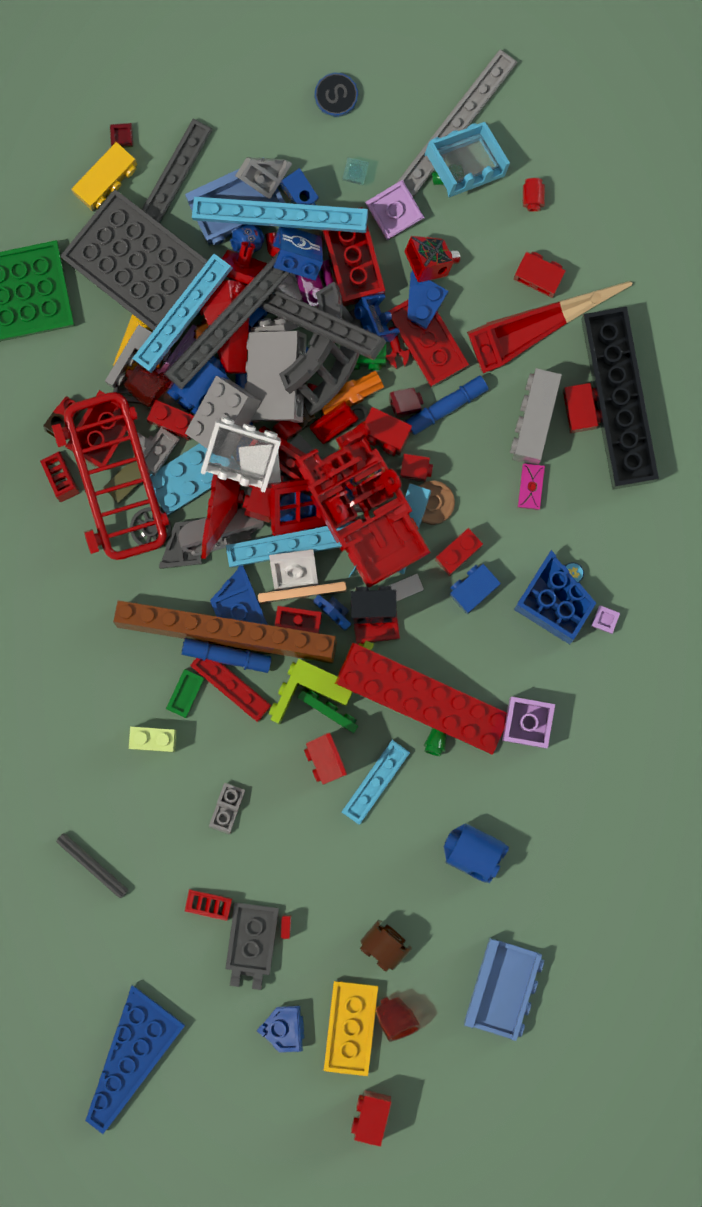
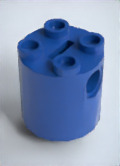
[166,356,230,415]
[443,823,509,883]

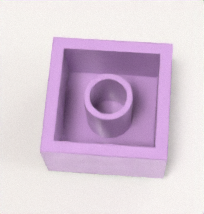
[502,697,555,749]

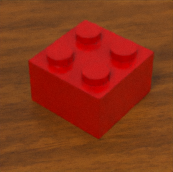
[365,407,412,456]
[351,1090,391,1147]

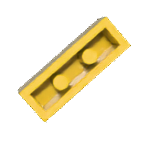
[72,142,137,211]

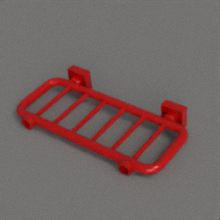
[51,392,170,560]

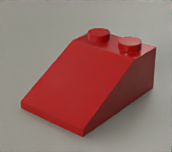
[304,733,347,785]

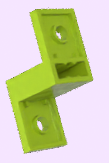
[269,641,374,724]

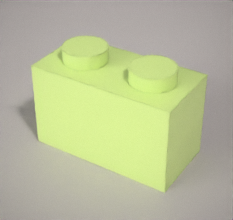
[128,727,177,752]

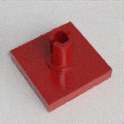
[221,241,267,284]

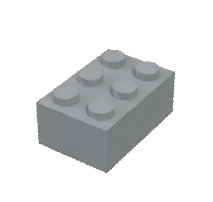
[185,376,261,458]

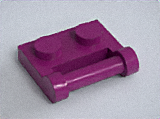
[295,260,334,308]

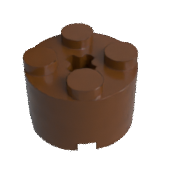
[360,920,412,972]

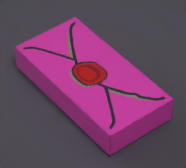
[517,463,545,510]

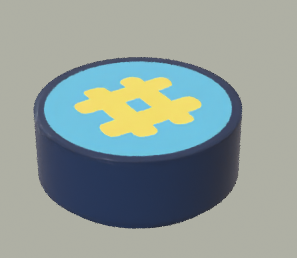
[565,562,584,583]

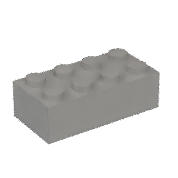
[510,368,562,465]

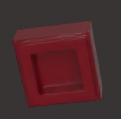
[110,123,133,147]

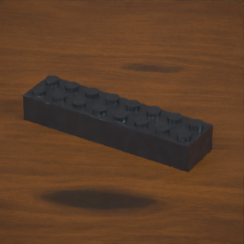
[581,307,659,490]

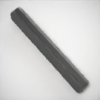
[56,833,128,898]

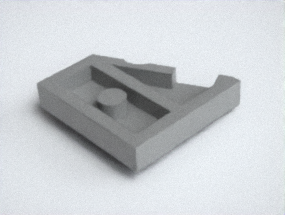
[235,157,292,199]

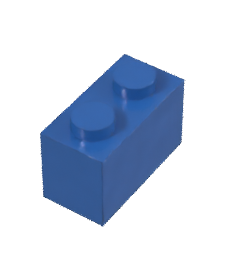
[450,564,501,614]

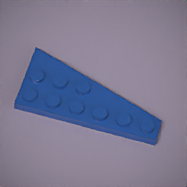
[85,984,185,1134]

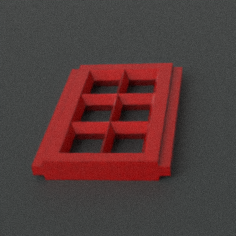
[271,478,345,536]

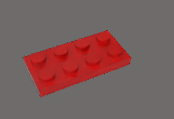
[387,299,469,388]

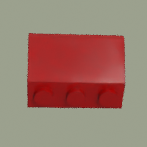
[65,390,137,468]

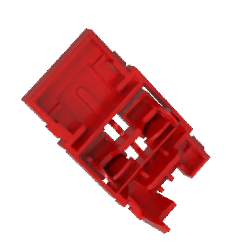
[295,422,431,588]

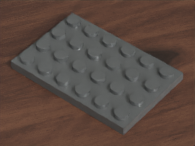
[60,189,208,331]

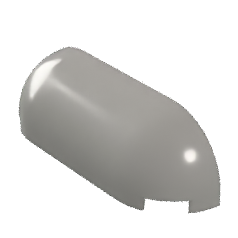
[178,508,264,556]

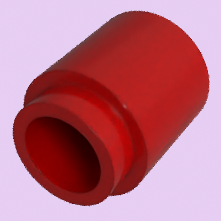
[523,178,545,212]

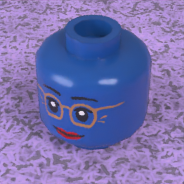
[230,224,264,252]

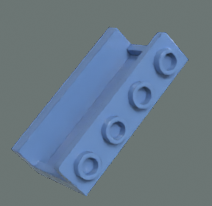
[185,157,286,246]
[464,938,544,1041]

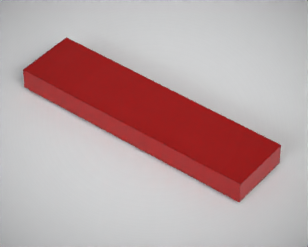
[190,658,272,722]

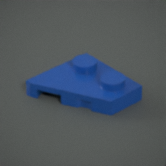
[407,270,449,330]

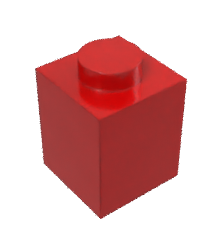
[400,454,433,482]

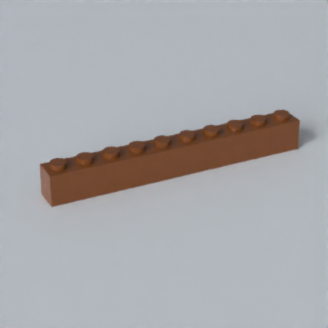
[113,600,337,663]

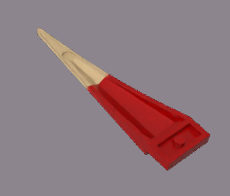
[467,281,633,373]

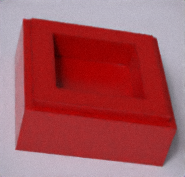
[281,915,291,939]

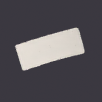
[389,574,424,601]

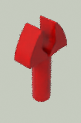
[386,327,409,369]

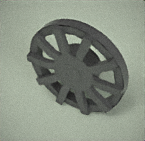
[130,507,171,545]

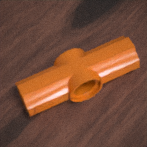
[321,371,384,415]

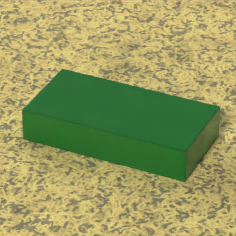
[166,669,205,718]

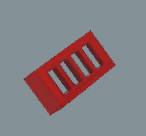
[40,451,80,502]
[185,889,233,921]

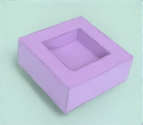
[591,605,620,634]

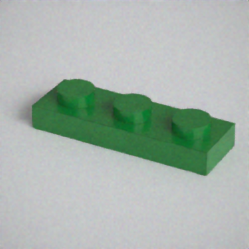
[297,689,359,734]

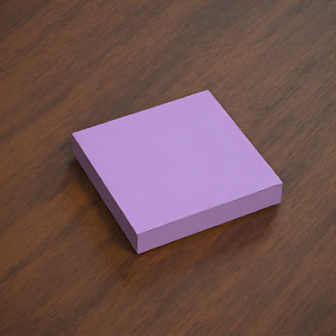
[365,180,424,240]

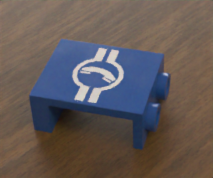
[273,227,323,281]

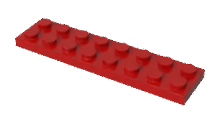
[335,643,507,755]

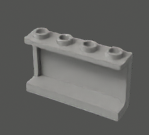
[245,331,306,423]

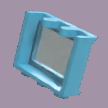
[425,122,510,197]

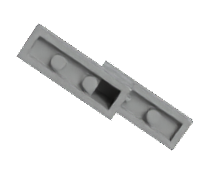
[105,325,182,389]

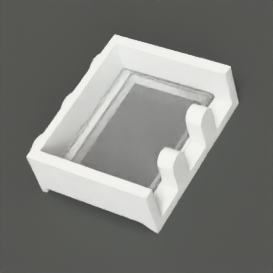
[201,417,281,493]

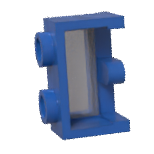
[354,294,400,342]

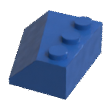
[514,550,596,645]

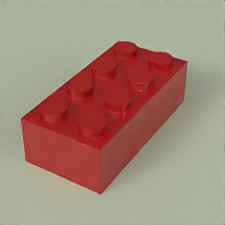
[322,207,385,307]

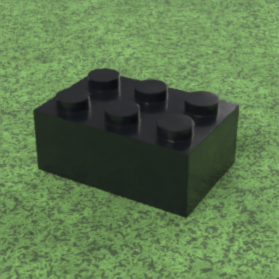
[351,586,397,624]

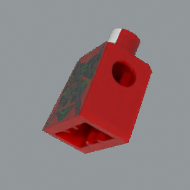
[404,236,460,282]

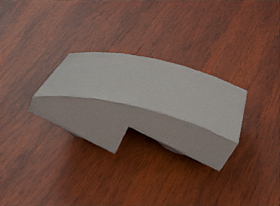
[209,783,245,835]

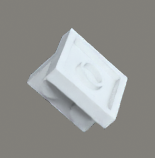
[269,549,318,591]

